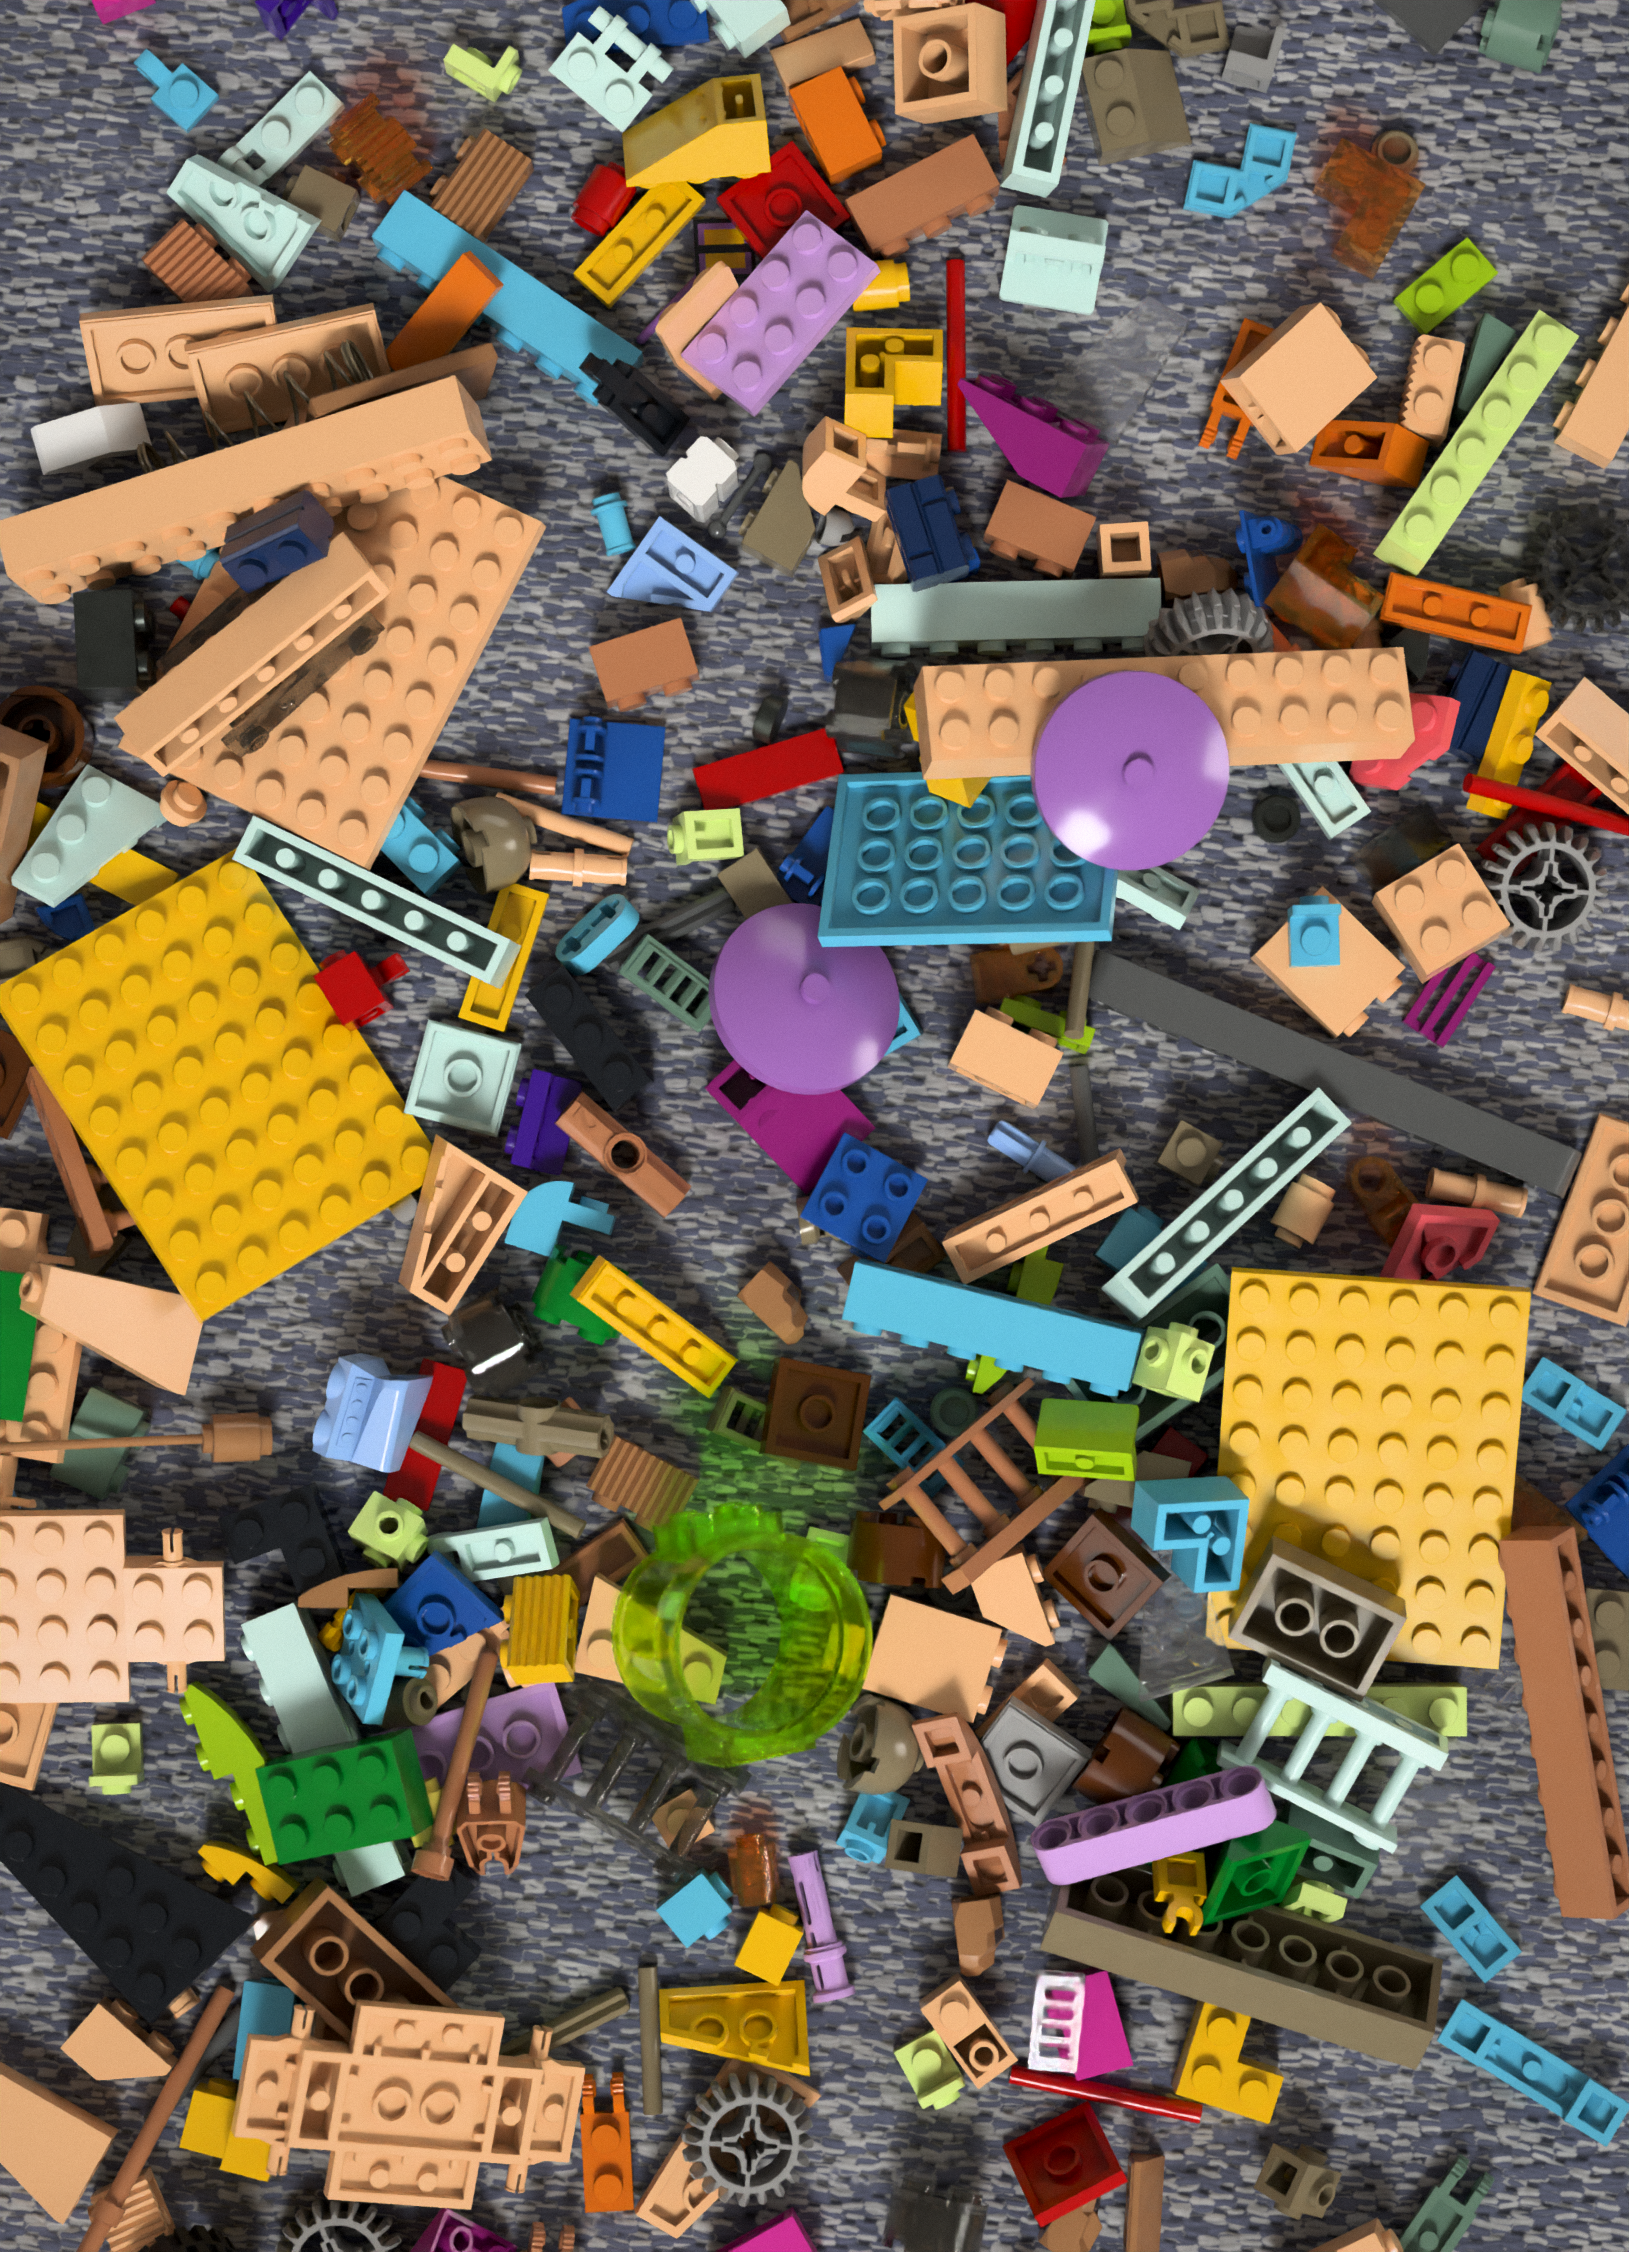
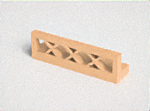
[942,1148,1139,1284]

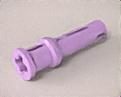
[787,1850,856,2003]

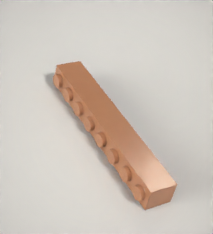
[1498,1526,1629,1920]

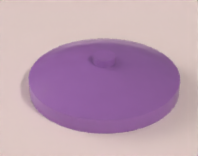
[1031,670,1229,870]
[708,903,900,1095]

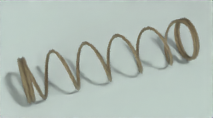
[136,339,373,474]

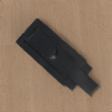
[579,352,690,458]

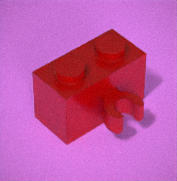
[313,949,410,1031]

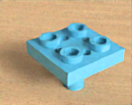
[331,1592,429,1725]

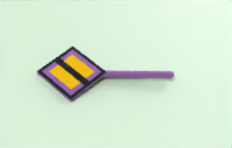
[636,219,756,344]

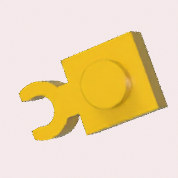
[1152,1851,1207,1936]

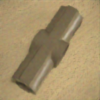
[463,1394,614,1458]

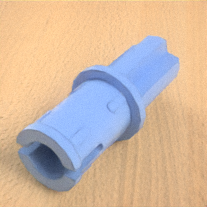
[987,1120,1079,1182]

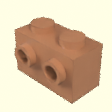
[983,479,1097,580]
[589,617,700,712]

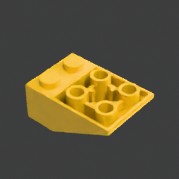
[622,73,771,189]

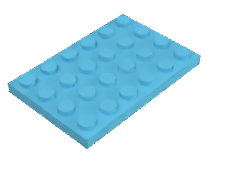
[818,772,1118,947]

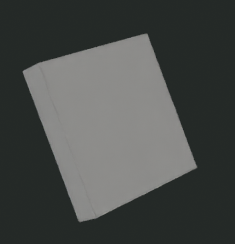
[979,1695,1093,1827]

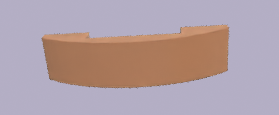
[911,1712,1023,1896]

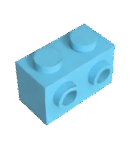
[381,795,463,898]

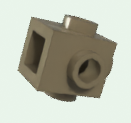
[1254,2143,1342,2220]

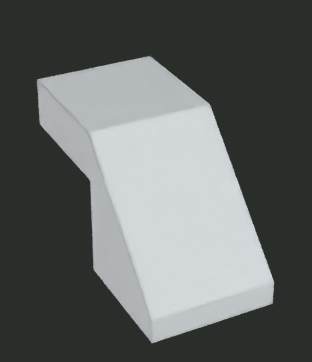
[30,402,152,475]

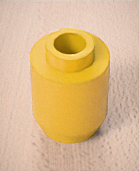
[852,259,910,313]

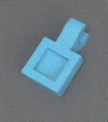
[134,49,220,133]

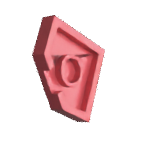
[1348,692,1461,791]
[1379,1203,1500,1281]

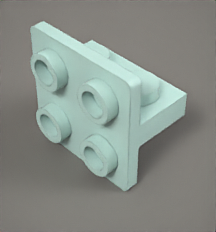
[999,205,1108,315]

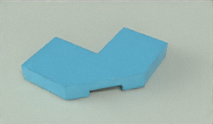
[1183,123,1297,219]

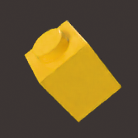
[734,1903,804,1986]

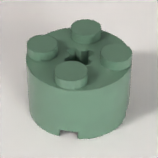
[1478,0,1567,74]

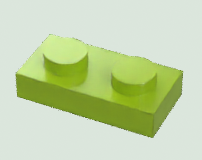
[1393,237,1498,335]
[999,995,1096,1054]

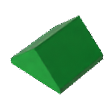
[1201,1819,1312,1926]

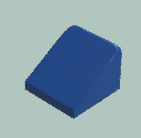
[818,624,856,683]

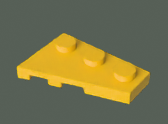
[659,1980,810,2076]

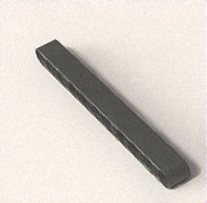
[1088,950,1582,1199]

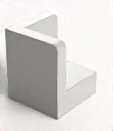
[1221,25,1286,93]

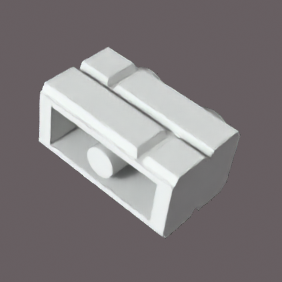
[666,436,740,523]

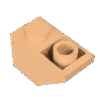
[971,1543,1061,1647]
[919,1972,1018,2089]
[60,1997,178,2080]

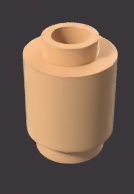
[1498,578,1553,652]
[1270,1173,1336,1249]

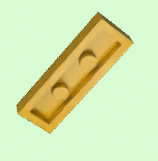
[573,181,706,309]
[1466,669,1552,821]
[458,883,550,1033]

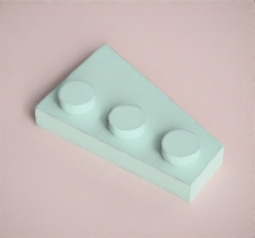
[166,154,322,292]
[11,764,167,908]

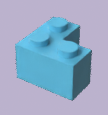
[1131,1476,1250,1593]

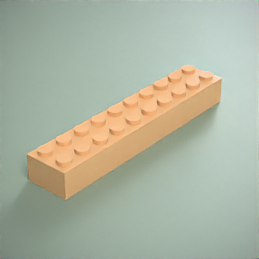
[0,375,493,604]
[913,647,1415,780]

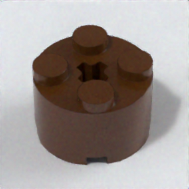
[0,685,94,789]
[845,1510,946,1588]
[1071,1706,1182,1806]

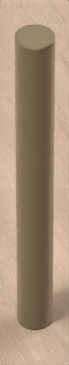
[409,1430,587,1539]

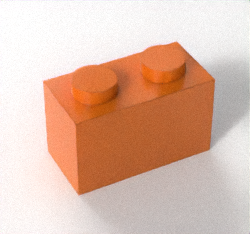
[789,65,886,187]

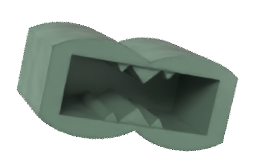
[49,1386,151,1500]

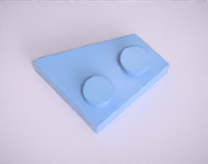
[607,516,739,612]

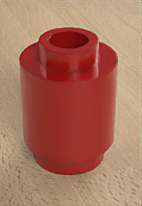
[570,161,637,237]

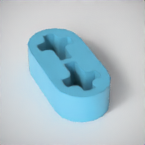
[555,894,639,976]

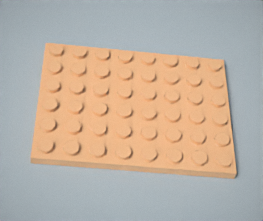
[118,410,546,871]

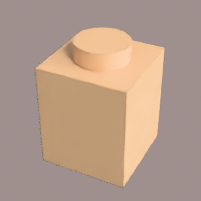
[1096,521,1151,579]

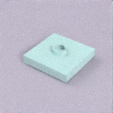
[403,1019,523,1138]

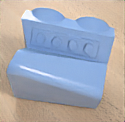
[312,1353,434,1473]

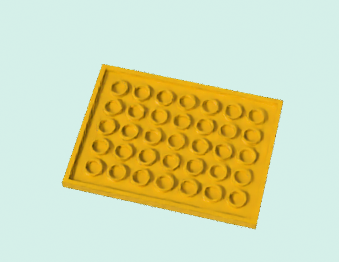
[0,848,433,1324]
[1205,1267,1531,1669]

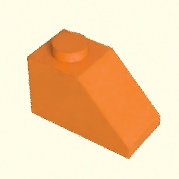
[1309,420,1429,488]

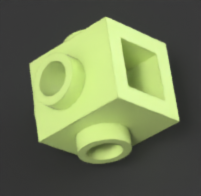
[1132,1322,1215,1402]
[348,1490,429,1573]

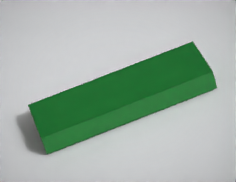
[0,1270,37,1422]

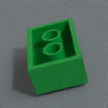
[255,1728,434,1865]

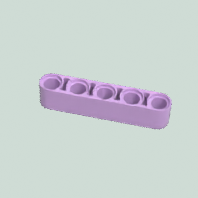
[1030,1765,1277,1886]

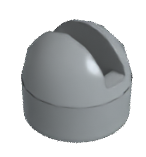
[816,507,854,546]

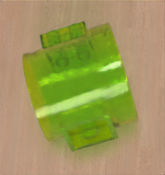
[611,1501,872,1768]

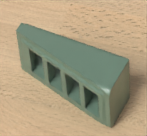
[1452,313,1517,421]
[617,933,712,1032]
[1085,1640,1172,1731]

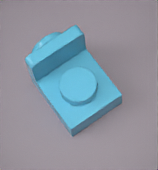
[1287,896,1341,968]
[836,1792,910,1864]

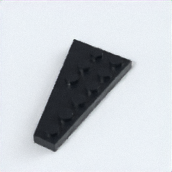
[0,1782,260,2024]

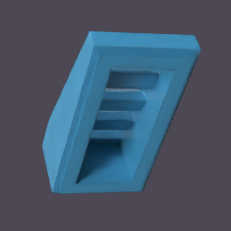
[862,1396,965,1498]

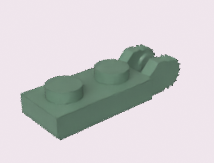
[1398,2154,1495,2252]

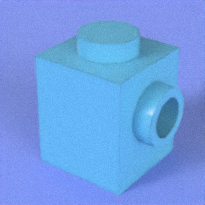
[656,1867,734,1948]

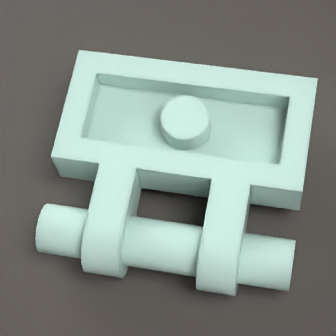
[549,5,674,133]

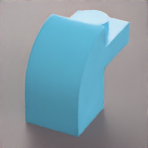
[504,1181,616,1257]

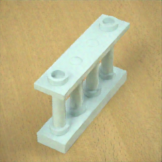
[1216,1657,1449,1853]

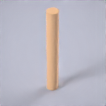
[496,792,634,857]

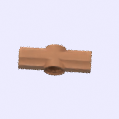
[554,1091,692,1218]

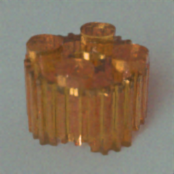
[325,92,434,206]

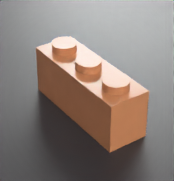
[845,134,1000,260]

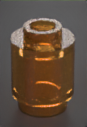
[727,1833,781,1907]

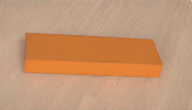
[386,251,504,371]
[1378,572,1533,654]

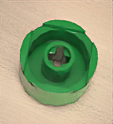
[531,1244,643,1345]

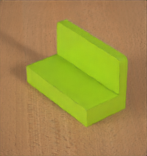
[1034,1398,1140,1481]

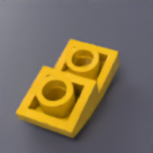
[197,1840,300,1904]

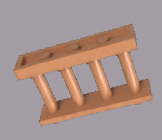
[26,1066,136,1259]
[878,1377,1090,1595]

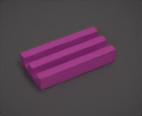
[1402,952,1496,1048]

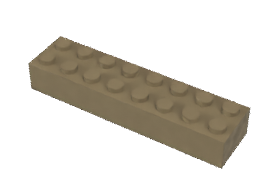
[1040,1864,1443,2070]

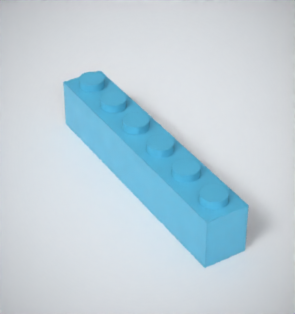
[371,189,644,407]
[842,1258,1145,1396]

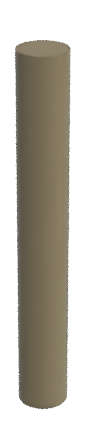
[1064,941,1095,1039]
[638,1965,663,2115]

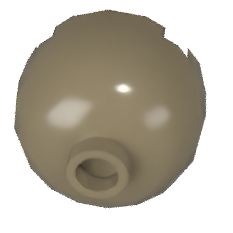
[450,796,537,895]
[837,1694,924,1795]

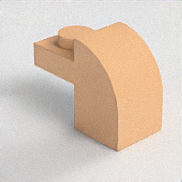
[802,416,886,523]

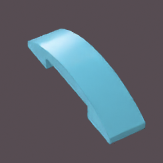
[1436,1998,1629,2147]

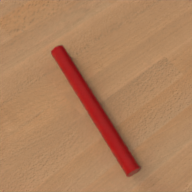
[946,259,967,452]
[1462,773,1629,836]
[1008,2064,1203,2124]

